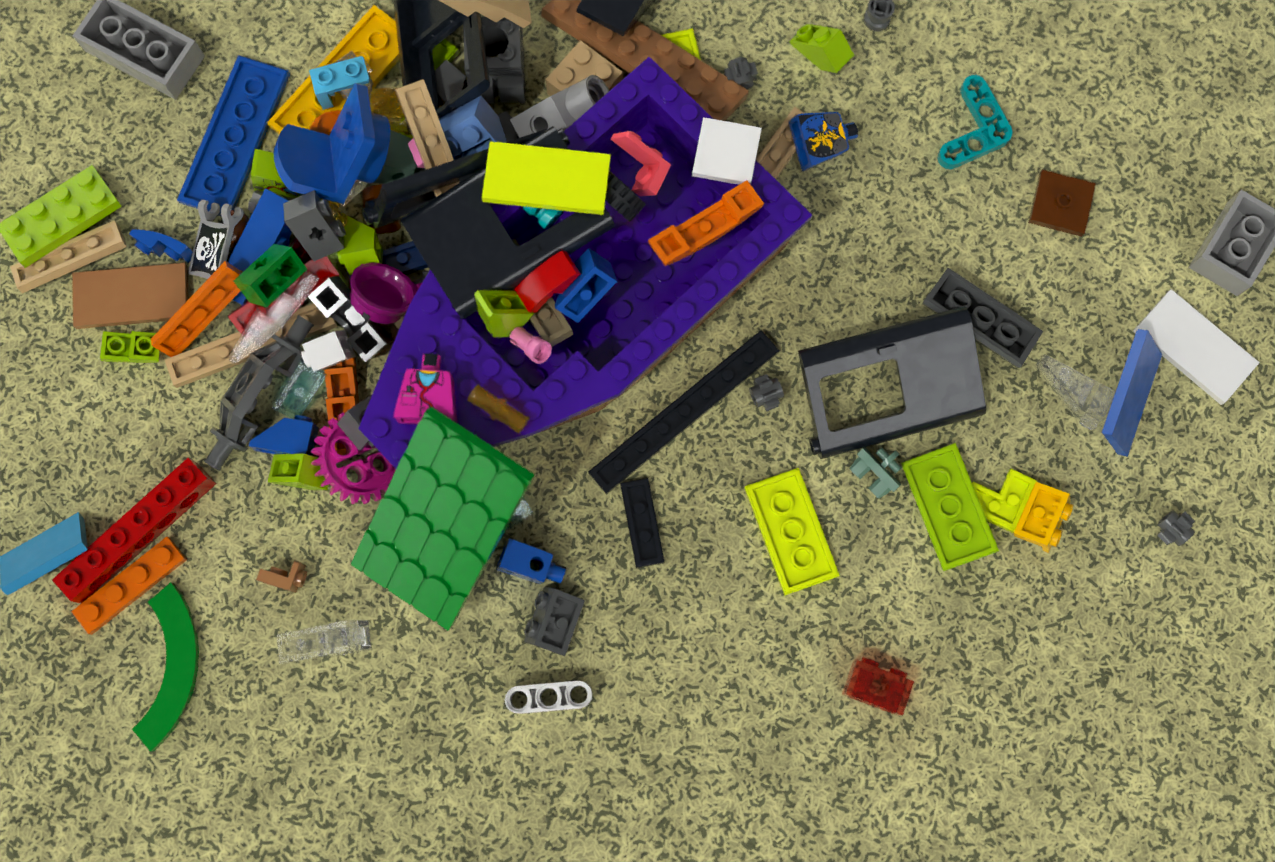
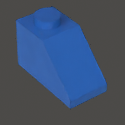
[555,248,617,323]
[249,415,319,456]

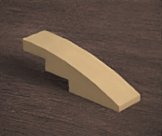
[439,0,532,28]

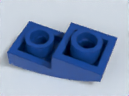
[129,229,193,263]

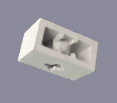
[301,330,356,372]

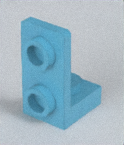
[309,56,370,110]

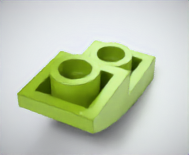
[100,331,160,363]

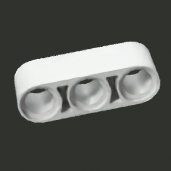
[505,681,593,714]

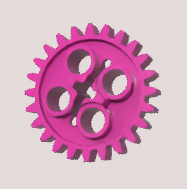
[311,412,396,504]

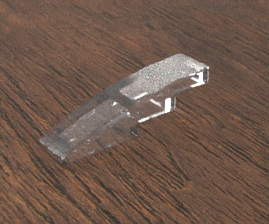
[229,270,319,364]

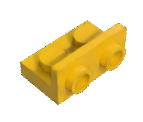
[1014,482,1074,553]

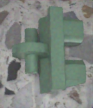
[849,447,902,499]

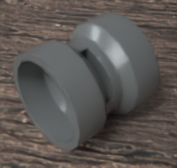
[864,0,895,32]

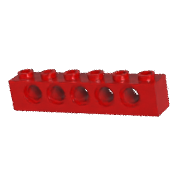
[52,458,217,604]

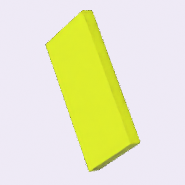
[482,141,611,215]
[744,468,840,596]

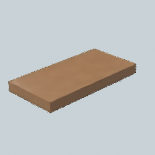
[72,263,189,329]

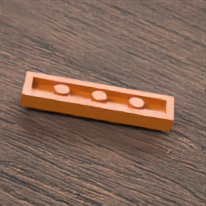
[151,261,242,357]
[71,537,187,635]

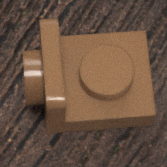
[256,561,307,593]

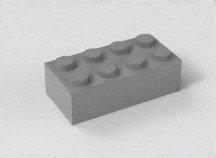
[73,0,205,100]

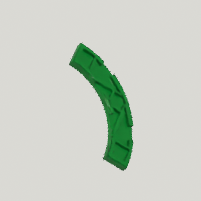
[132,582,199,752]

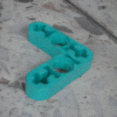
[937,75,1013,170]

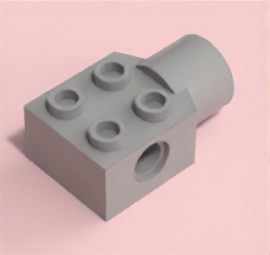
[510,75,609,138]

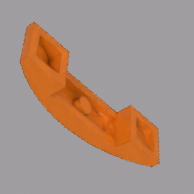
[648,180,764,266]

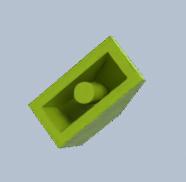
[474,290,534,337]
[268,454,329,491]

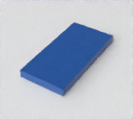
[1102,329,1162,457]

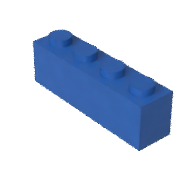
[228,188,292,305]

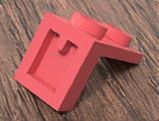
[611,131,671,196]

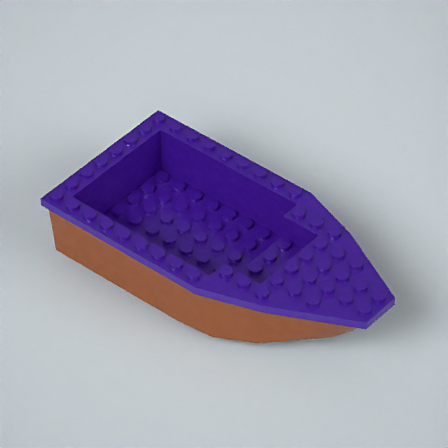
[358,57,812,469]

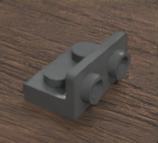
[524,587,585,656]

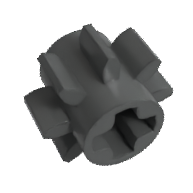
[724,57,758,90]
[749,374,784,412]
[1157,510,1195,546]

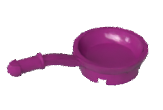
[349,262,423,324]

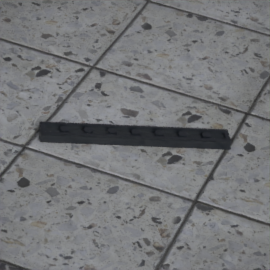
[588,330,780,495]

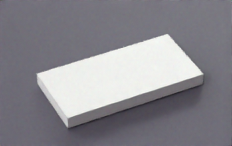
[1133,289,1260,405]

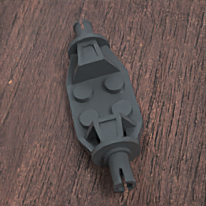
[204,315,314,471]

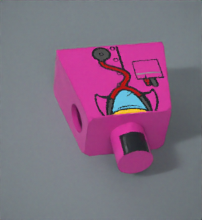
[394,353,457,425]

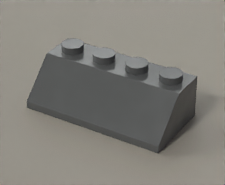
[922,268,1043,368]

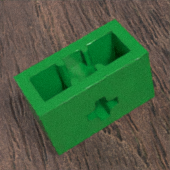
[233,244,307,307]

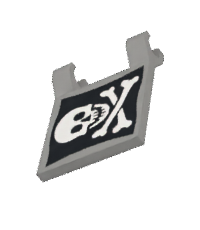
[188,200,244,279]

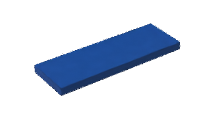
[177,55,290,217]

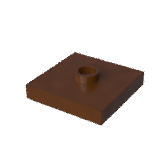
[1028,170,1096,237]

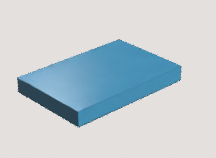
[0,512,88,595]

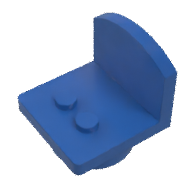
[274,83,390,204]

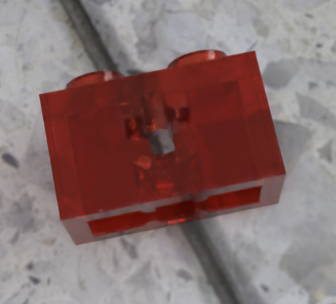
[842,657,914,716]

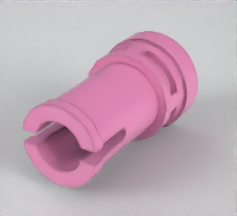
[510,327,552,364]

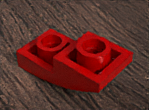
[514,251,580,313]

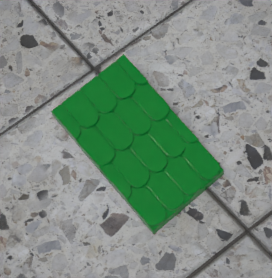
[350,407,535,631]

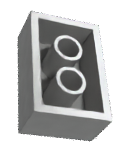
[1188,190,1275,296]

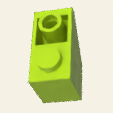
[789,24,854,73]
[337,216,383,275]

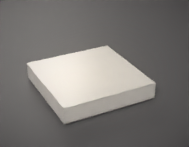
[692,117,761,185]

